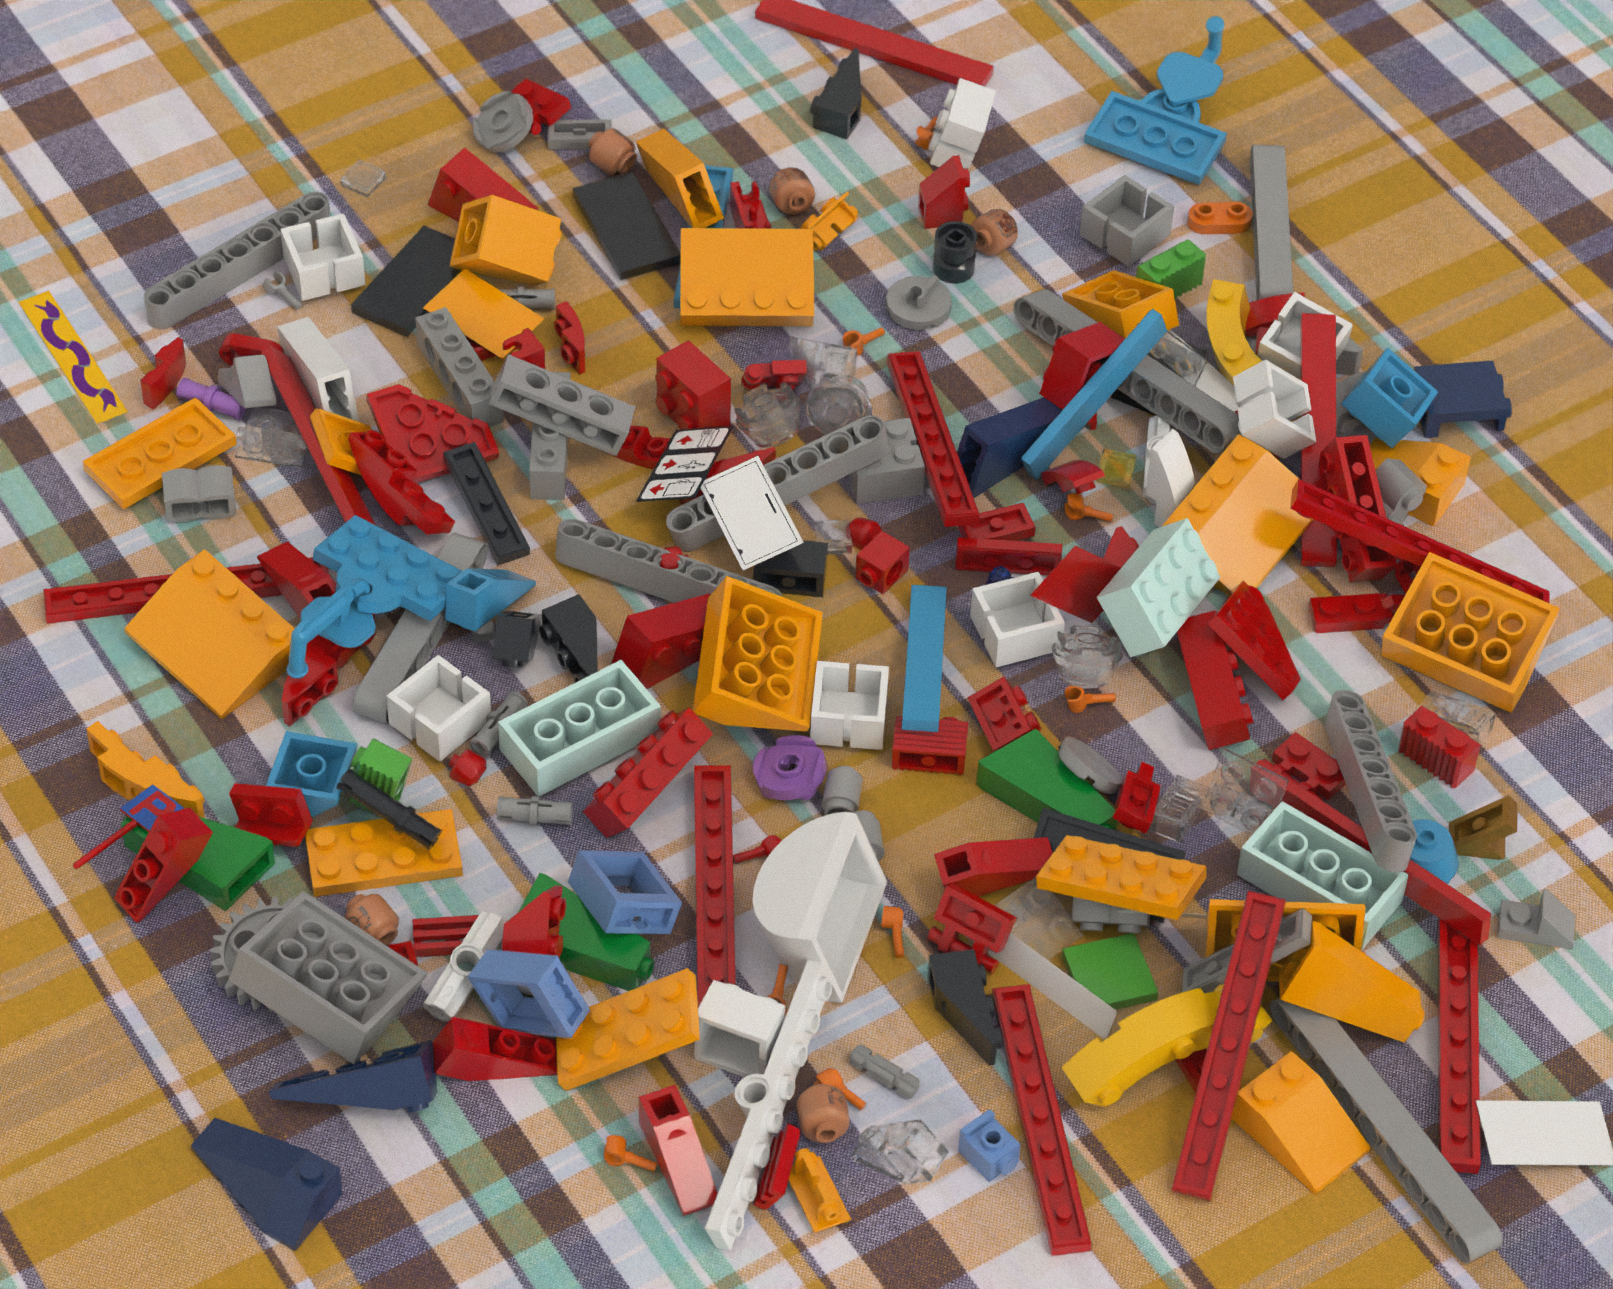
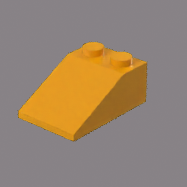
[1062,270,1180,338]
[1370,438,1471,526]
[1232,1051,1371,1195]

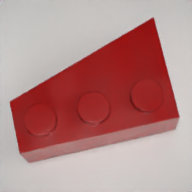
[427,147,539,222]
[611,593,711,689]

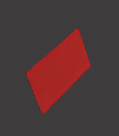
[1030,545,1122,623]

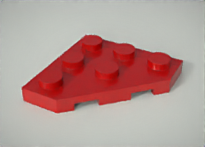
[366,384,500,483]
[1207,580,1301,700]

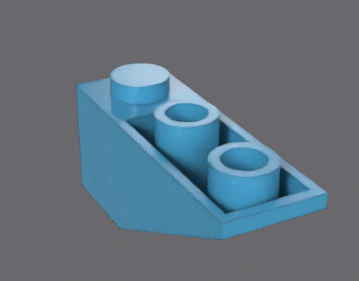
[445,568,536,631]

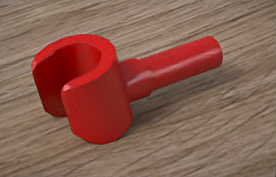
[733,835,781,864]

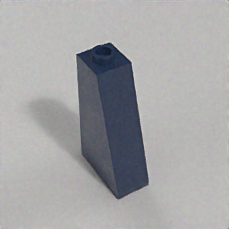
[957,397,1062,498]

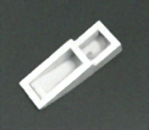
[1146,429,1196,527]

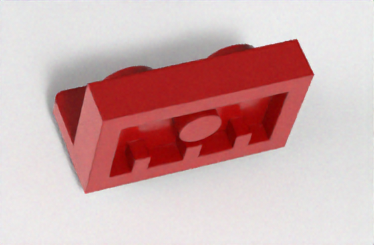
[967,676,1042,752]
[229,783,313,847]

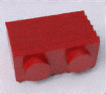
[1398,705,1481,788]
[891,715,968,775]

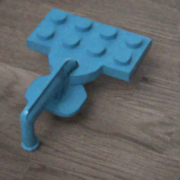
[1084,16,1227,185]
[287,515,463,679]

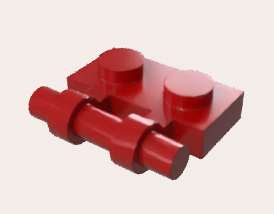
[511,78,572,135]
[741,360,807,392]
[1261,732,1346,801]
[927,883,1017,974]

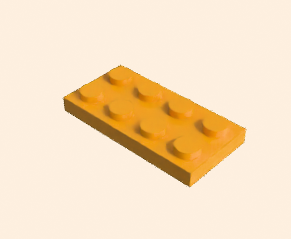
[82,397,237,510]
[305,809,463,897]
[1036,835,1206,920]
[556,968,700,1091]

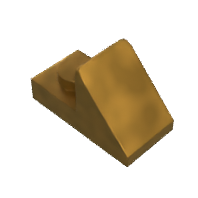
[1449,795,1518,860]

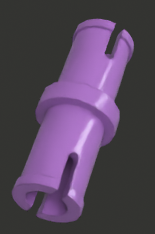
[176,377,247,420]

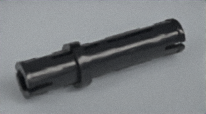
[336,768,442,850]

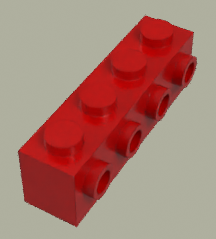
[1319,435,1398,583]
[1177,610,1254,750]
[582,707,713,838]

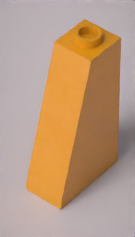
[636,128,724,228]
[1278,921,1425,1043]

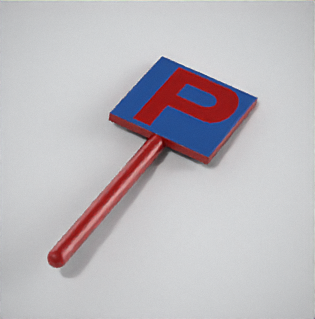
[73,784,184,869]

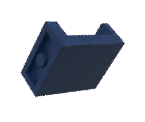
[1414,360,1512,438]

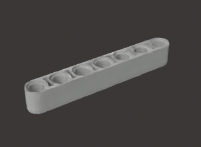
[1250,144,1293,300]
[144,192,331,329]
[666,415,890,551]
[555,519,782,603]
[352,533,488,724]
[1324,690,1417,872]

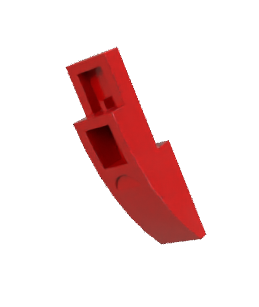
[348,430,455,534]
[281,613,376,727]

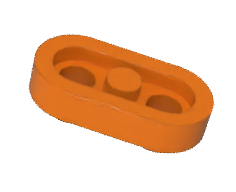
[1187,202,1253,235]

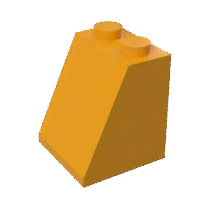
[449,195,561,285]

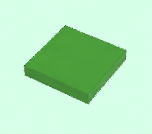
[1061,933,1159,1010]

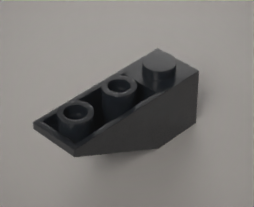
[810,48,862,140]
[539,594,598,683]
[927,949,1002,1066]

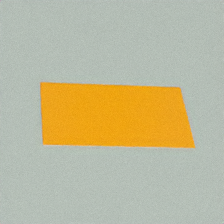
[423,269,544,359]

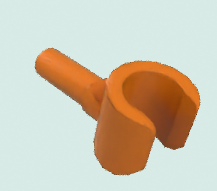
[915,117,937,150]
[842,327,885,356]
[1064,493,1113,522]
[1065,685,1116,713]
[881,906,904,958]
[767,964,788,1016]
[814,1068,866,1111]
[604,1135,658,1172]

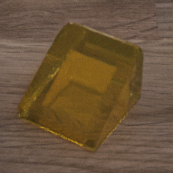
[1096,448,1137,489]

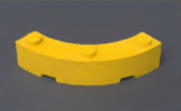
[1207,279,1300,422]
[1061,984,1272,1107]

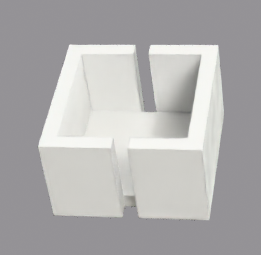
[928,78,996,170]
[280,213,366,301]
[1257,292,1353,380]
[1233,359,1316,459]
[970,572,1065,667]
[386,655,491,762]
[810,661,889,750]
[694,980,785,1077]

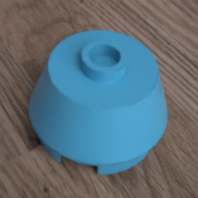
[1410,819,1459,884]

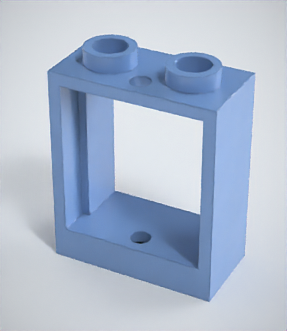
[568,850,682,934]
[468,949,590,1038]

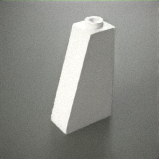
[277,317,359,422]

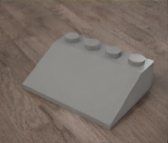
[228,891,427,1064]

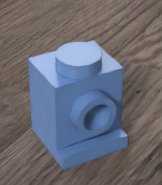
[958,1109,1021,1182]

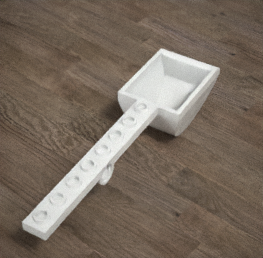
[705,812,887,1251]

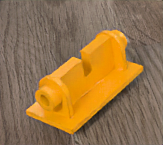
[800,192,858,251]
[788,1148,851,1233]

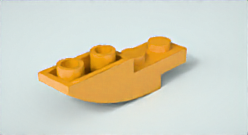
[86,721,205,818]

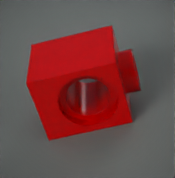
[855,531,910,594]

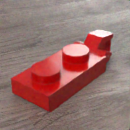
[1308,593,1405,633]
[1112,761,1161,834]

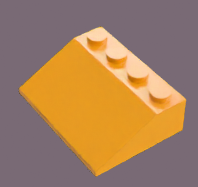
[680,228,814,326]
[1161,434,1314,596]
[124,549,295,720]
[1382,552,1560,713]
[693,576,823,731]
[1205,899,1365,982]

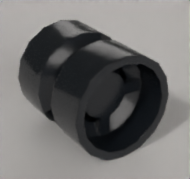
[933,221,977,284]

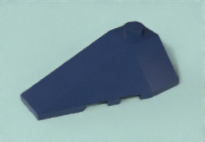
[269,1040,437,1113]
[191,1118,343,1251]

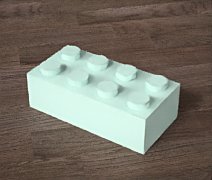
[1097,518,1220,657]
[498,660,661,797]
[1237,801,1408,949]

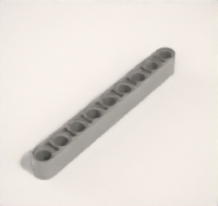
[1013,289,1241,453]
[1270,997,1503,1264]

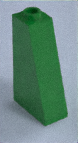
[976,729,1118,830]
[121,816,275,912]
[518,873,655,991]

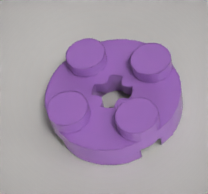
[753,735,827,800]

